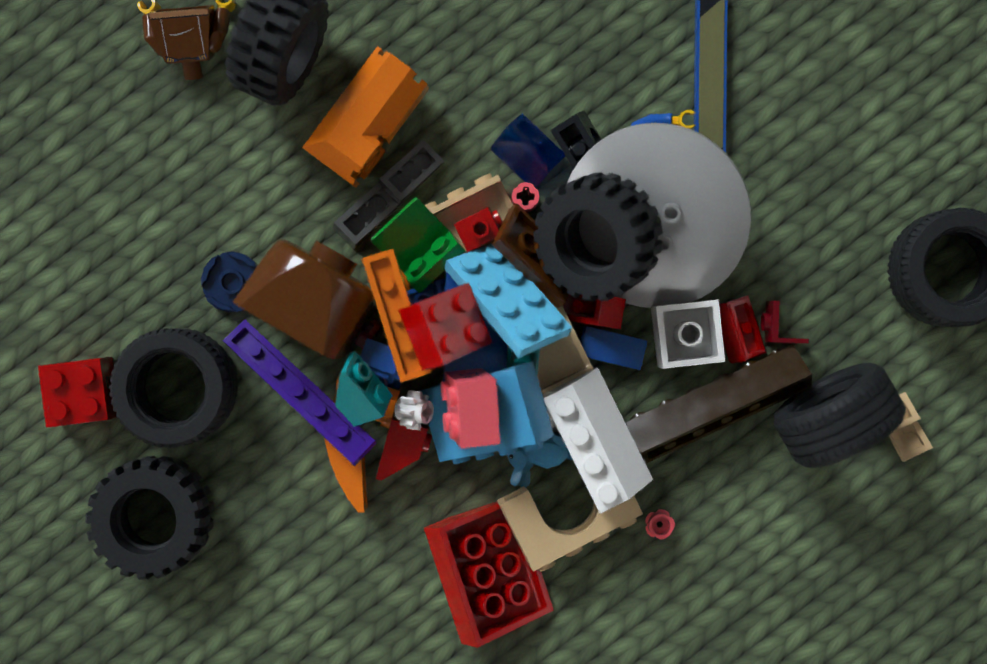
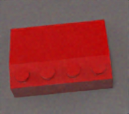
[424,501,554,648]

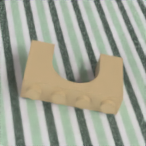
[497,486,643,572]

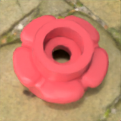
[645,509,675,539]

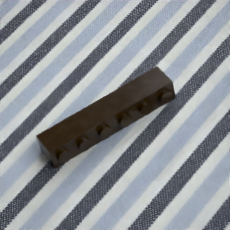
[625,345,812,464]

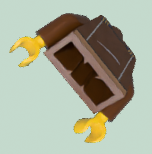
[137,0,236,80]

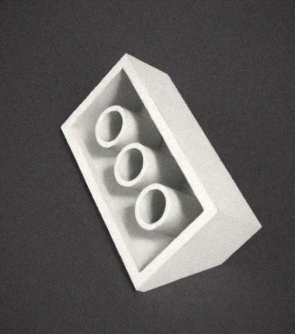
[542,367,653,514]

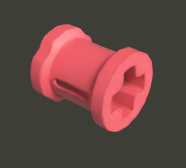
[511,182,540,213]

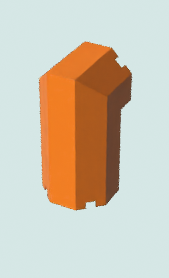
[302,46,429,188]

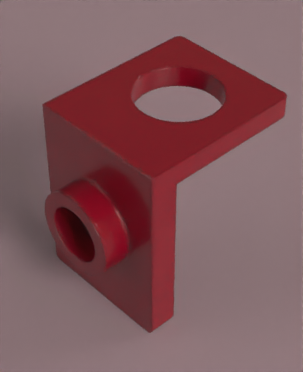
[760,301,809,344]

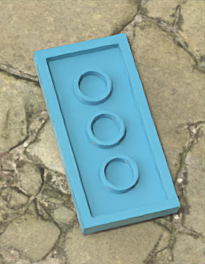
[444,243,572,358]

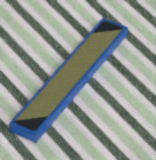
[694,0,728,152]

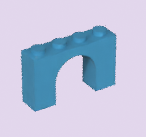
[420,361,554,464]

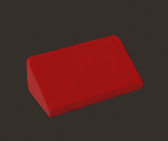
[719,295,766,363]

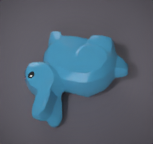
[507,432,573,487]

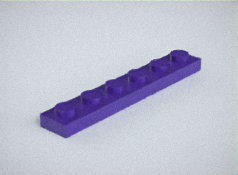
[223,320,377,466]

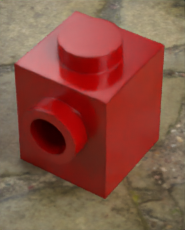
[454,207,503,252]

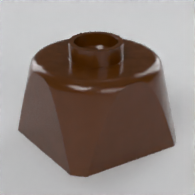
[233,239,375,360]

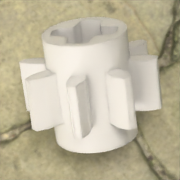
[395,390,434,431]

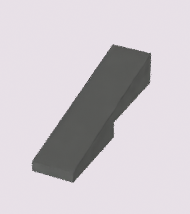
[333,140,444,250]

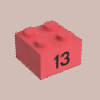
[440,368,500,449]

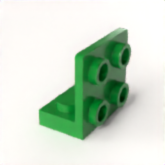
[371,197,465,294]

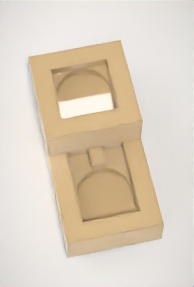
[889,392,933,462]

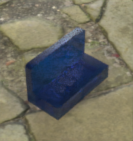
[491,114,565,188]

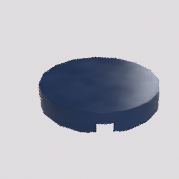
[201,251,258,312]

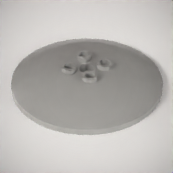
[567,123,751,308]

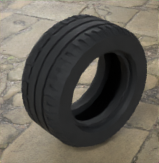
[887,208,987,327]
[109,328,238,448]
[774,363,905,468]

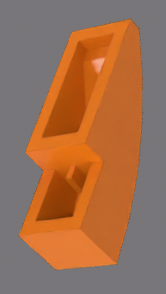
[324,438,368,513]

